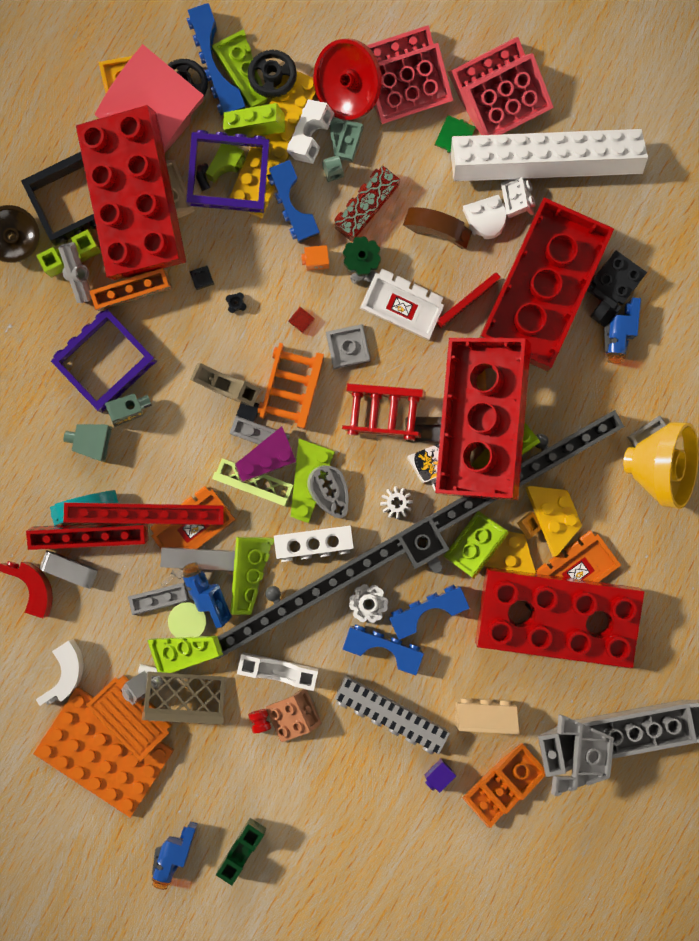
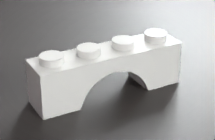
[237,652,318,691]

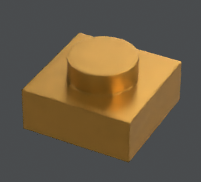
[517,512,541,539]

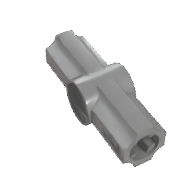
[58,242,92,303]

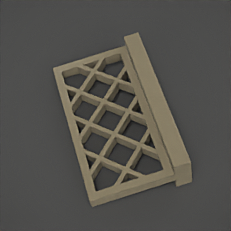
[142,672,226,725]

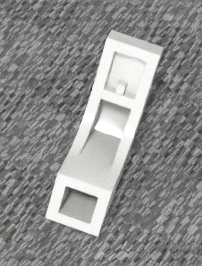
[36,639,84,706]

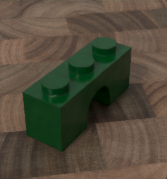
[216,818,266,886]

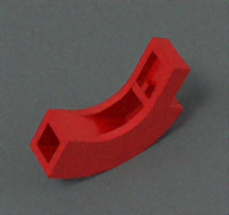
[0,561,53,619]

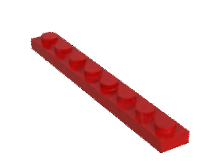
[63,502,224,525]

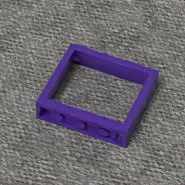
[186,130,270,213]
[51,309,157,413]

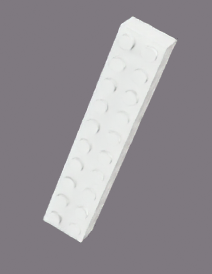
[451,129,648,181]

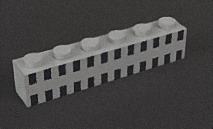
[335,676,450,754]

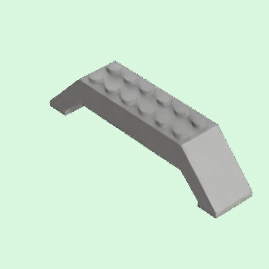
[538,700,699,777]

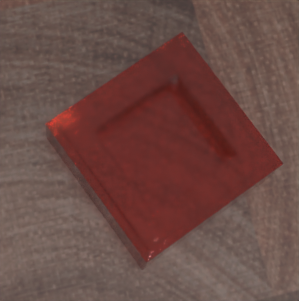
[288,307,315,334]

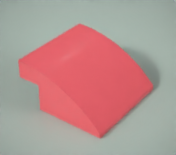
[366,25,453,124]
[448,37,554,135]
[95,44,204,154]

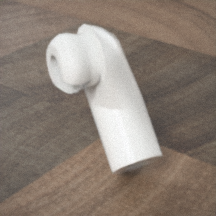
[138,664,163,689]

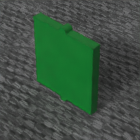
[435,115,476,153]

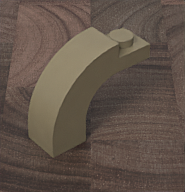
[190,363,261,406]

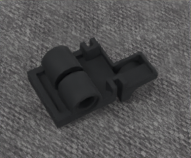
[587,250,647,327]

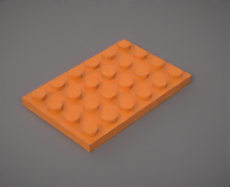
[33,687,174,818]

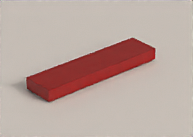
[437,272,501,329]

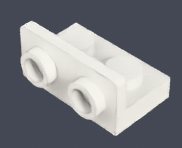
[501,178,536,218]

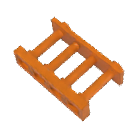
[257,343,324,430]

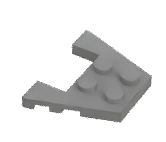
[551,714,614,796]

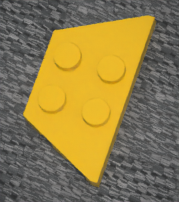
[525,486,582,557]
[484,531,536,573]

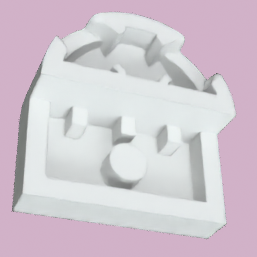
[463,195,506,239]

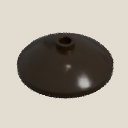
[0,205,40,263]

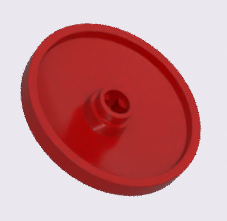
[313,38,382,120]

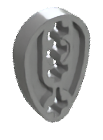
[307,465,349,518]

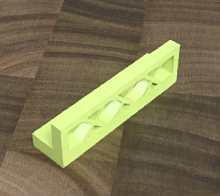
[212,458,294,507]

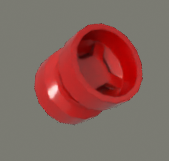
[248,709,271,734]

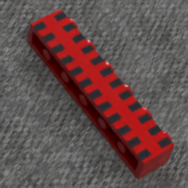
[26,523,149,550]

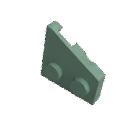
[329,117,364,162]

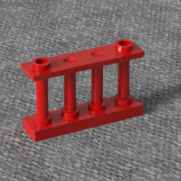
[342,383,426,441]

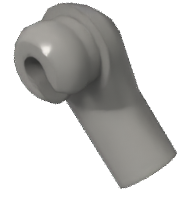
[350,270,378,284]

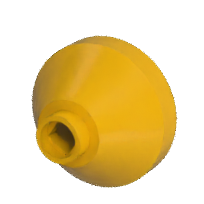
[623,422,699,509]

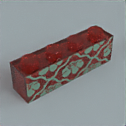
[334,165,400,242]

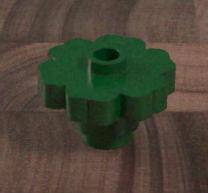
[343,236,381,276]

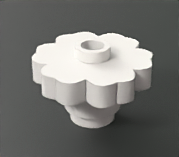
[349,584,388,623]

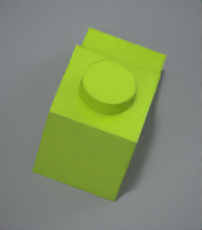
[206,144,246,183]

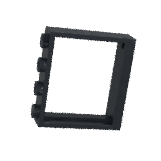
[21,152,97,246]

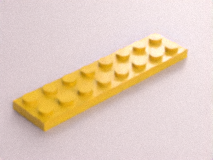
[229,71,316,218]

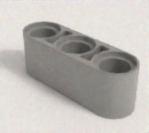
[39,551,98,589]

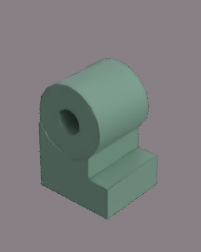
[322,155,344,182]

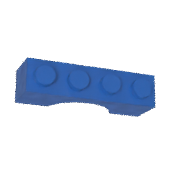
[267,160,320,243]
[389,584,470,640]
[342,624,424,676]

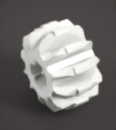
[380,486,413,519]

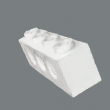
[274,526,354,562]

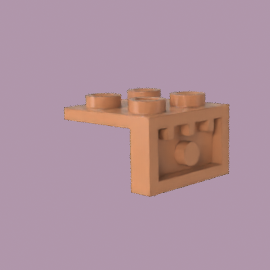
[266,689,322,742]

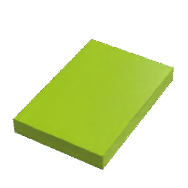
[444,511,509,579]

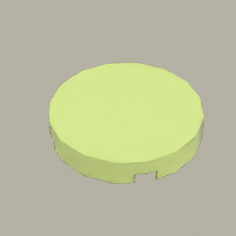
[168,602,207,638]

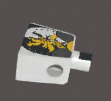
[407,444,439,491]

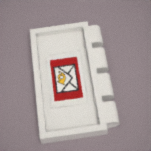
[360,268,444,340]

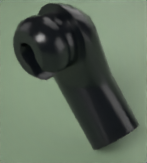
[196,163,210,191]

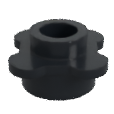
[226,292,246,313]

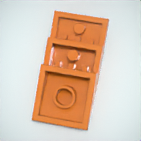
[462,743,545,828]

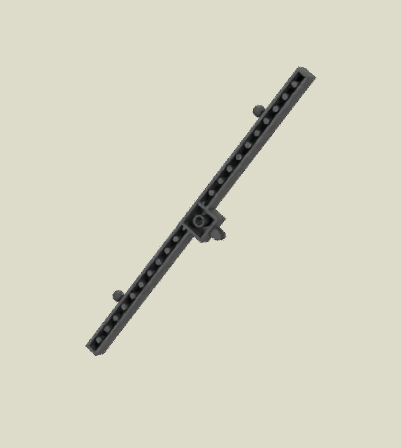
[217,410,625,659]

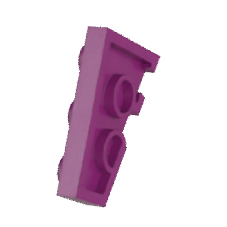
[235,426,296,482]

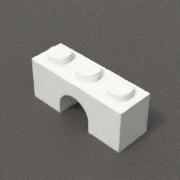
[287,99,334,164]

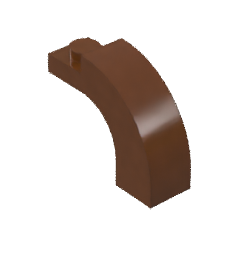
[403,207,472,249]

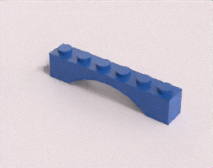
[186,3,246,116]

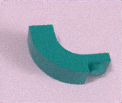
[50,490,118,525]

